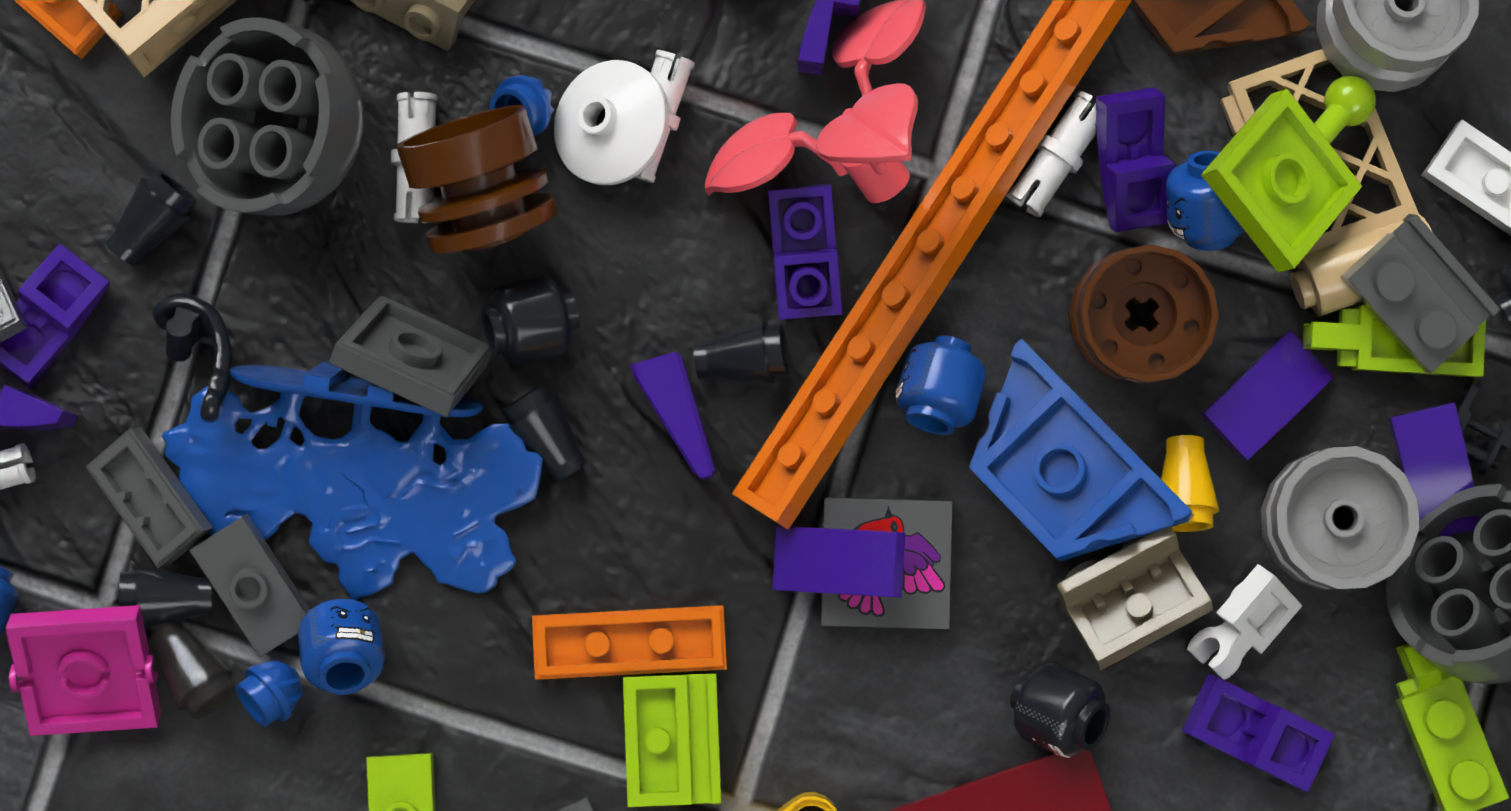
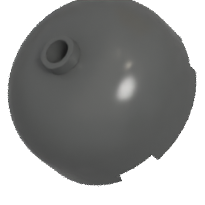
[171,17,364,216]
[1386,484,1511,684]

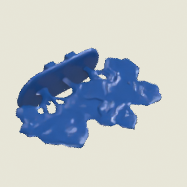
[162,361,543,600]

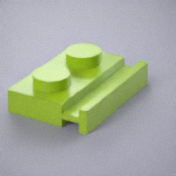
[623,673,722,807]

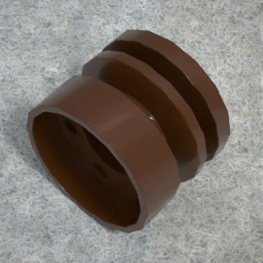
[397,105,558,254]
[1068,245,1219,382]

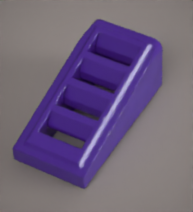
[630,352,717,481]

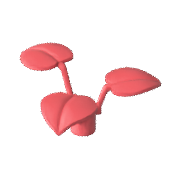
[705,0,926,203]

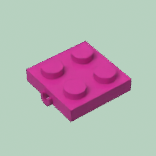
[6,605,162,736]

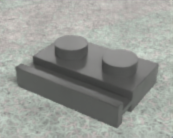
[1341,213,1501,373]

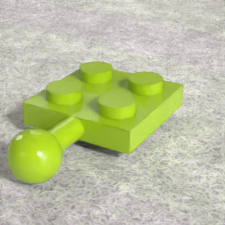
[1201,75,1376,273]

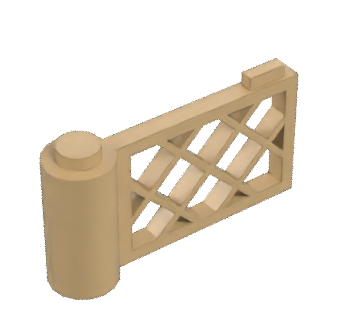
[1220,49,1432,316]

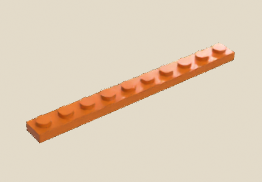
[732,0,1132,530]

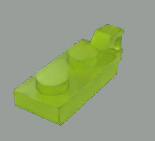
[1303,305,1486,378]
[1396,643,1509,811]

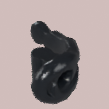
[152,293,232,423]

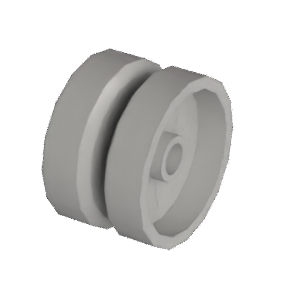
[1316,0,1479,92]
[1260,446,1420,589]

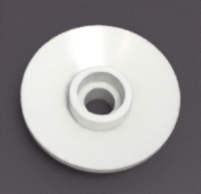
[554,60,669,185]

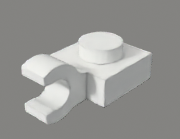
[1187,564,1302,680]

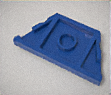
[969,338,1194,562]

